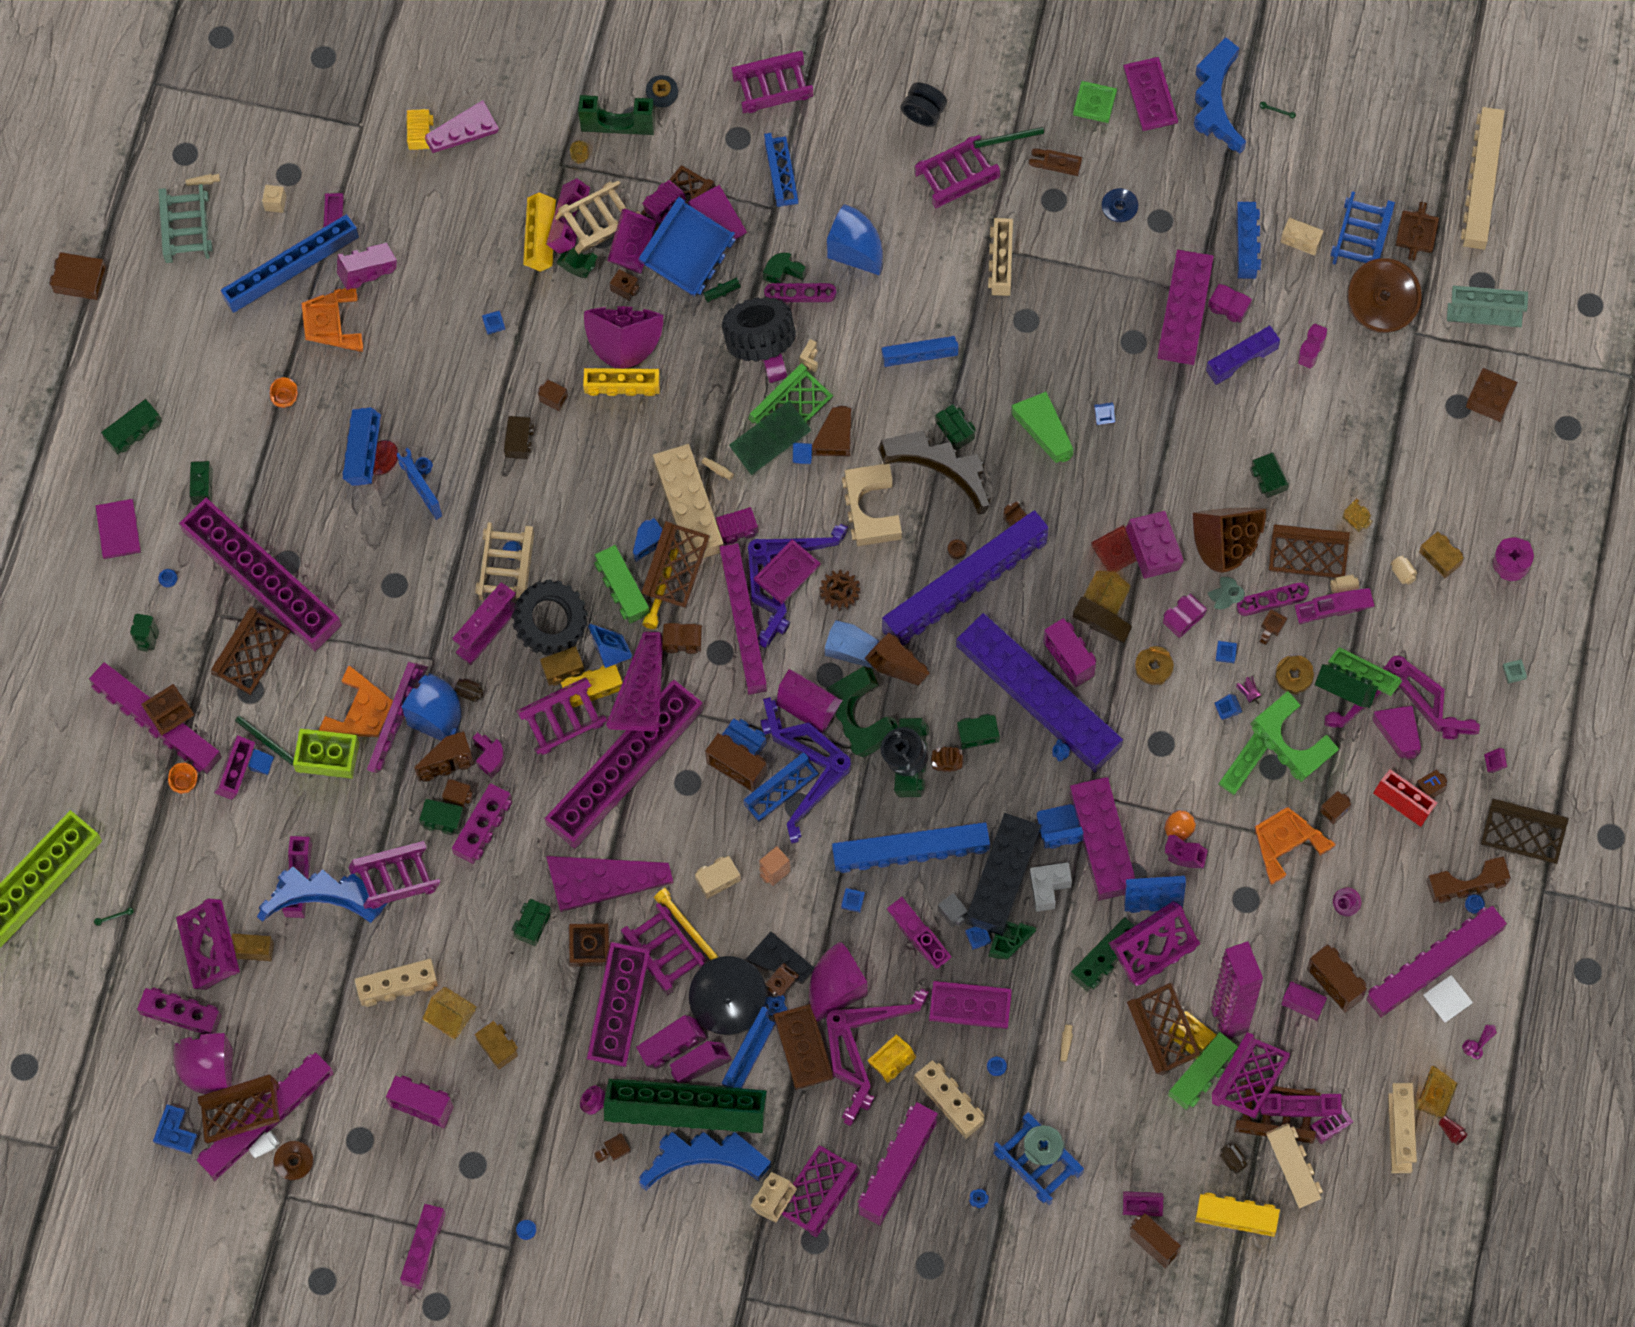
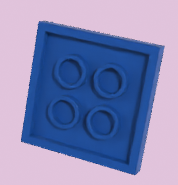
[1124,876,1186,913]

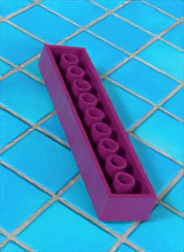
[179,498,342,651]
[544,679,704,849]
[1210,941,1263,1039]

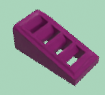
[1310,1107,1353,1144]

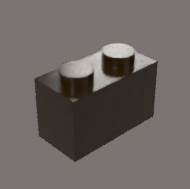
[504,416,535,459]

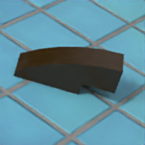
[1072,596,1132,644]

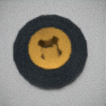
[645,75,678,108]

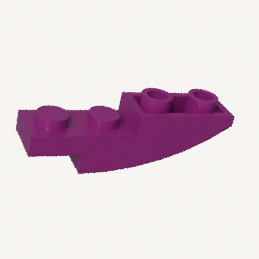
[1294,588,1375,625]
[886,897,952,969]

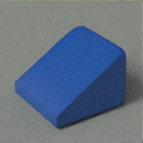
[793,443,812,464]
[1214,694,1243,720]
[248,749,274,775]

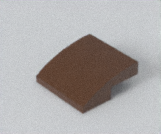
[141,684,194,736]

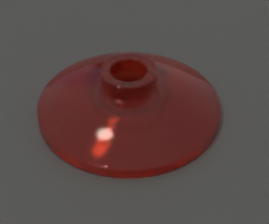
[373,440,398,476]

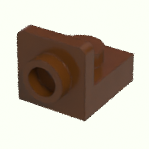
[1003,501,1027,527]

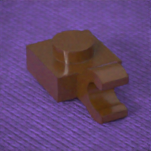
[1259,609,1288,646]
[594,1133,631,1163]

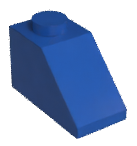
[633,518,663,562]

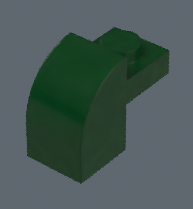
[556,247,598,278]
[763,253,806,283]

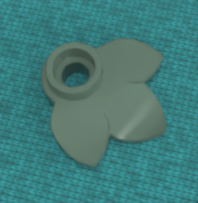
[1208,577,1245,609]

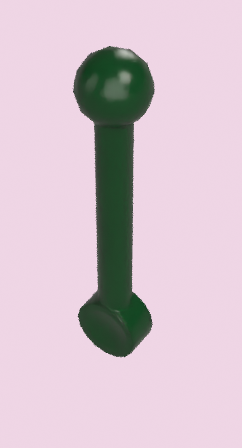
[1259,101,1296,119]
[94,908,134,926]

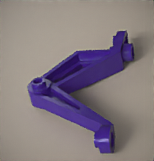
[748,523,848,649]
[760,697,851,844]

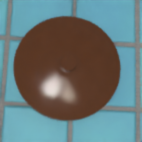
[1347,258,1422,333]

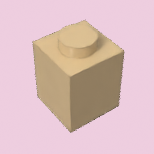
[262,185,286,213]

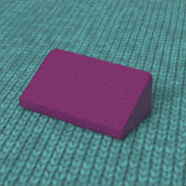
[1122,1191,1164,1217]

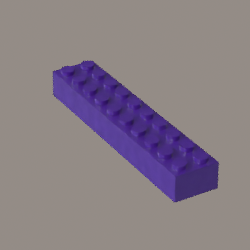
[882,510,1048,646]
[956,613,1123,773]

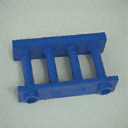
[1330,191,1395,265]
[993,1112,1084,1205]

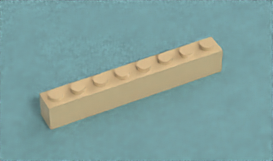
[1460,107,1505,250]

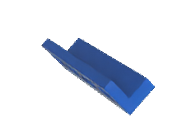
[764,133,799,207]
[881,336,958,367]
[743,752,819,822]

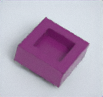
[1484,748,1507,773]

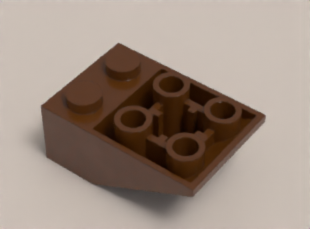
[864,633,930,686]
[414,731,474,782]

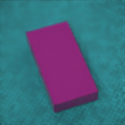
[323,193,344,227]

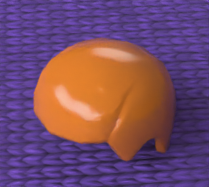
[269,377,298,408]
[168,762,198,794]
[1164,810,1196,841]

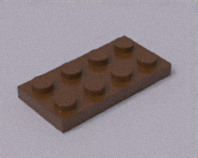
[773,1004,834,1090]

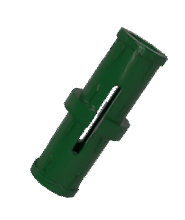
[703,277,741,303]

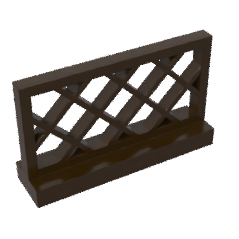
[1480,798,1569,864]

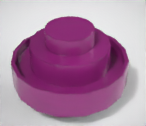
[1332,887,1362,917]
[580,1085,605,1115]

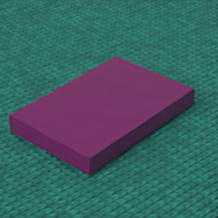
[687,185,747,239]
[607,208,657,274]
[95,499,141,559]
[754,539,821,604]

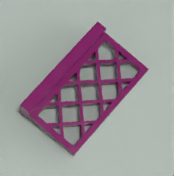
[1212,1032,1290,1118]
[781,1145,860,1238]

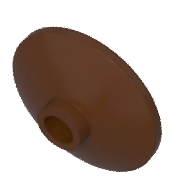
[273,1141,313,1180]

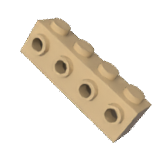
[988,218,1013,296]
[354,959,438,1007]
[914,1060,984,1139]
[1266,1123,1323,1208]

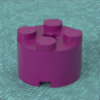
[1493,537,1534,581]

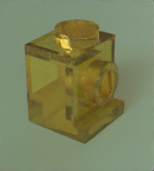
[1342,498,1373,532]

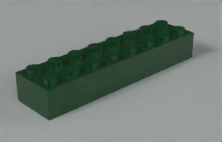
[604,1078,767,1133]

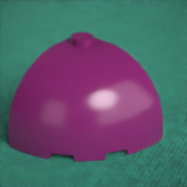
[584,306,663,369]
[809,942,868,1022]
[173,1033,233,1094]

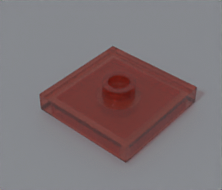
[1091,525,1137,575]

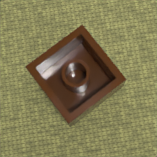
[1466,368,1518,422]
[568,923,609,967]

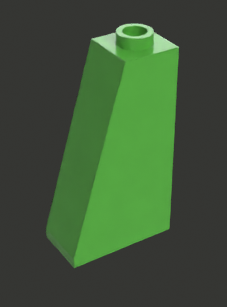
[1011,392,1074,463]

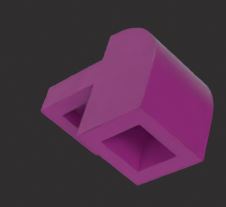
[762,353,787,383]
[472,732,505,779]
[1165,835,1208,869]

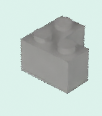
[1029,862,1072,912]

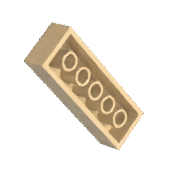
[653,444,724,563]

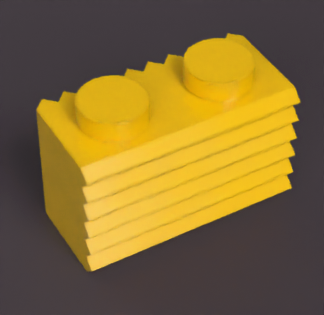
[407,109,434,150]

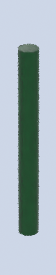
[973,127,1044,149]
[235,715,294,767]

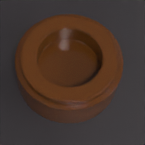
[947,539,966,559]

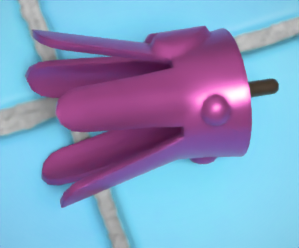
[1236,676,1262,704]

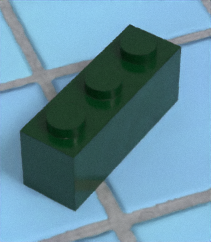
[101,399,162,455]
[1314,662,1379,708]

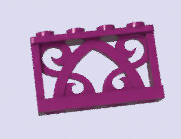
[176,898,240,990]
[1109,901,1200,986]

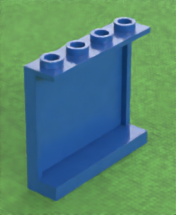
[638,197,736,297]

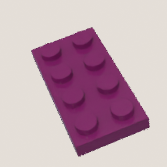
[1123,57,1178,132]
[929,981,1012,1029]

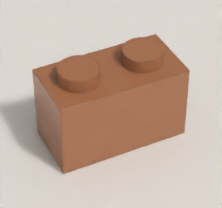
[759,846,791,886]

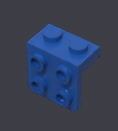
[1036,804,1083,849]

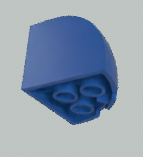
[827,204,883,276]
[402,673,462,741]

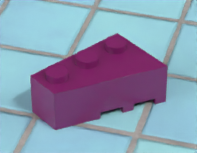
[337,243,397,290]
[636,1015,708,1069]

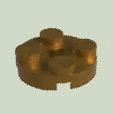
[1135,646,1174,685]
[1275,655,1314,695]

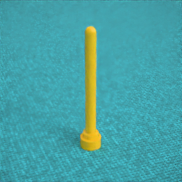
[642,548,679,630]
[654,888,718,960]

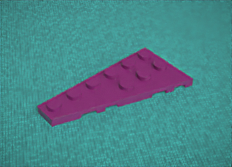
[606,632,663,732]
[367,661,428,773]
[546,856,674,912]

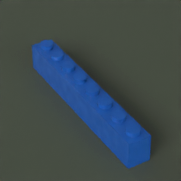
[220,214,359,313]
[832,822,990,873]

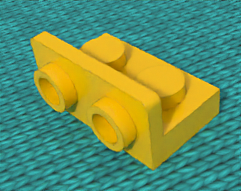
[1168,1011,1217,1058]
[867,1034,916,1083]

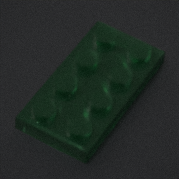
[729,401,812,476]

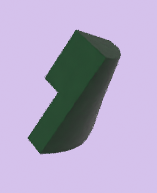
[988,921,1037,960]

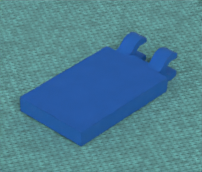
[397,448,442,520]

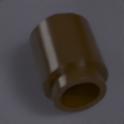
[454,678,484,702]
[1220,1143,1248,1174]

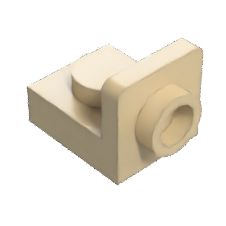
[799,339,818,372]

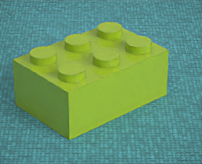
[293,728,359,779]

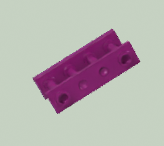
[731,50,813,113]
[914,135,1001,209]
[452,582,516,665]
[516,677,607,755]
[348,841,440,909]
[621,903,706,996]

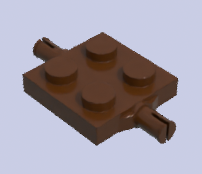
[1395,202,1439,261]

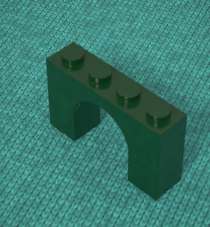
[578,95,655,135]
[826,666,899,758]

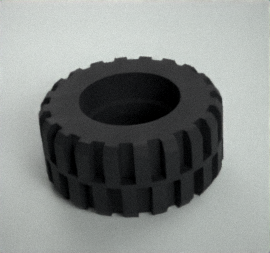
[722,297,796,362]
[512,579,588,655]

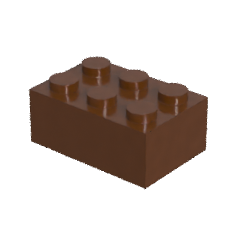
[705,733,767,792]
[1307,944,1367,1013]

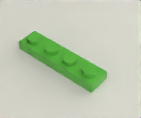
[1328,647,1402,696]
[1218,733,1268,795]

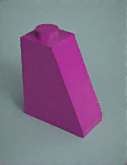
[1372,706,1421,759]
[670,1041,732,1083]

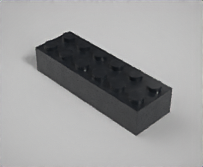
[966,813,1041,936]

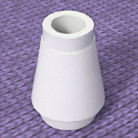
[249,1131,279,1158]

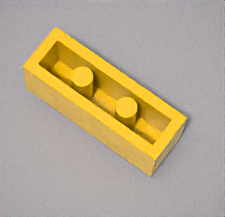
[561,664,623,708]

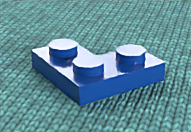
[153,1104,198,1154]

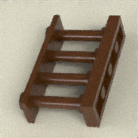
[1234,1080,1321,1144]

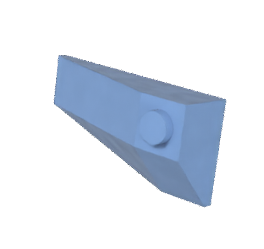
[825,620,880,669]

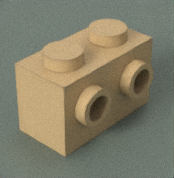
[1281,217,1324,256]
[695,856,741,899]
[750,1172,797,1223]

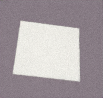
[1423,975,1473,1022]

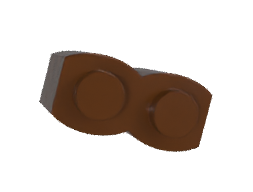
[663,623,702,654]

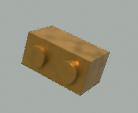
[1419,531,1464,578]
[540,646,585,686]
[231,933,274,962]
[474,1020,518,1070]

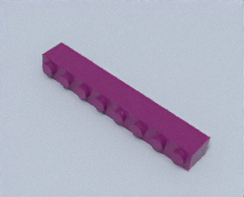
[720,543,767,695]
[89,662,222,774]
[1366,905,1507,1018]
[196,1052,334,1181]

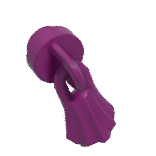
[1462,1024,1497,1060]

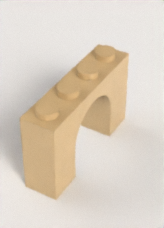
[842,464,902,546]

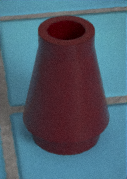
[1438,1116,1468,1145]

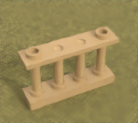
[555,180,641,254]
[475,522,535,601]
[1388,1083,1417,1173]

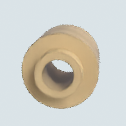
[1391,555,1418,585]
[1330,574,1359,594]

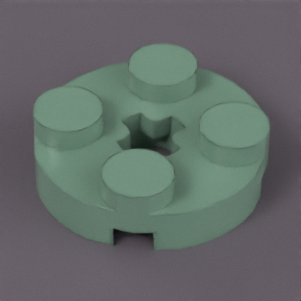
[1024,1125,1065,1166]

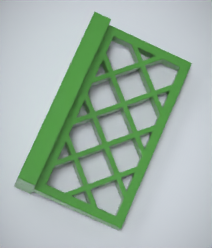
[748,363,833,447]

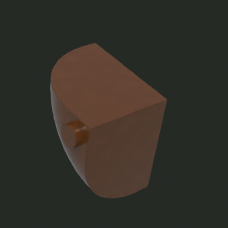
[1193,507,1266,573]

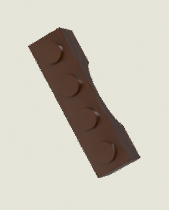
[1426,856,1511,904]

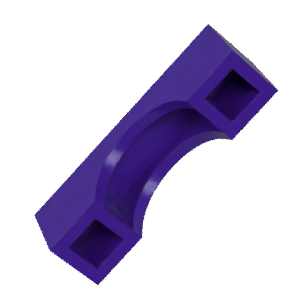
[1206,325,1280,385]

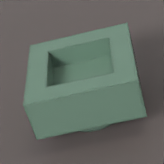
[1502,659,1527,684]

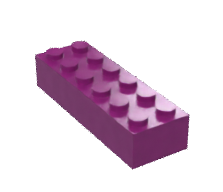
[1157,249,1214,365]
[1069,777,1135,901]
[585,942,650,1068]
[857,1102,938,1226]

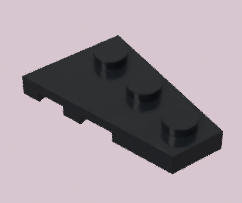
[745,931,815,984]

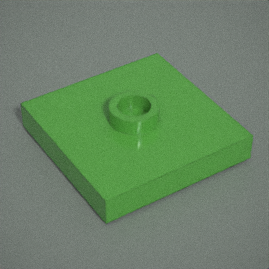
[1073,81,1117,123]

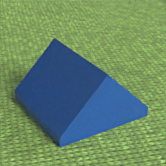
[588,624,632,668]

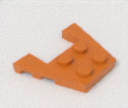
[301,288,363,352]
[318,666,393,737]
[1255,807,1335,885]

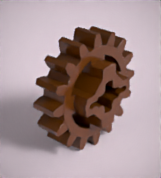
[819,569,861,611]

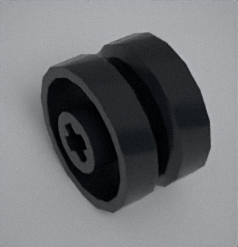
[901,82,947,127]
[881,727,928,777]

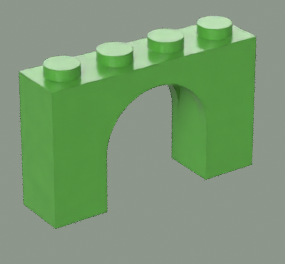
[1250,691,1339,782]

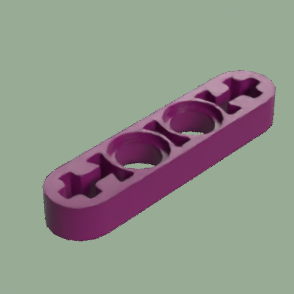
[764,283,837,302]
[1236,583,1309,616]

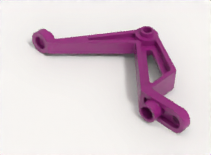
[1324,655,1480,740]
[826,989,929,1127]

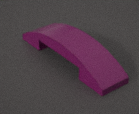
[1261,1094,1342,1117]

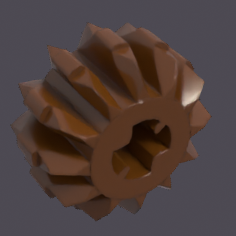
[931,746,963,772]

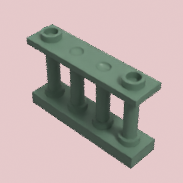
[158,184,213,263]
[1447,285,1528,327]

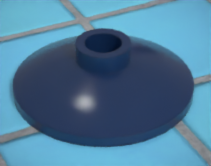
[1101,188,1139,223]

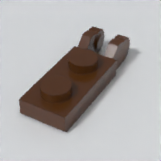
[1028,148,1083,176]

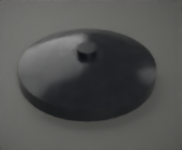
[689,956,767,1035]

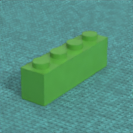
[594,545,650,624]
[1168,1032,1238,1110]

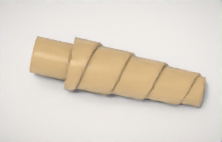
[186,173,220,186]
[702,457,734,480]
[1060,1025,1073,1062]

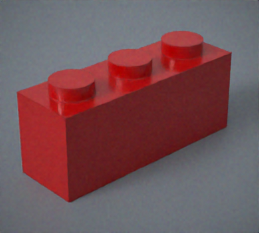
[1373,769,1438,827]

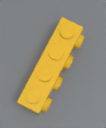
[523,192,556,272]
[583,368,660,396]
[1195,1193,1280,1237]

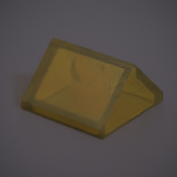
[1083,571,1131,615]
[422,986,477,1040]
[1415,1066,1458,1119]

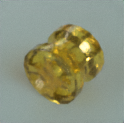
[570,140,589,163]

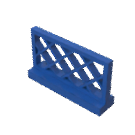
[722,1006,775,1088]

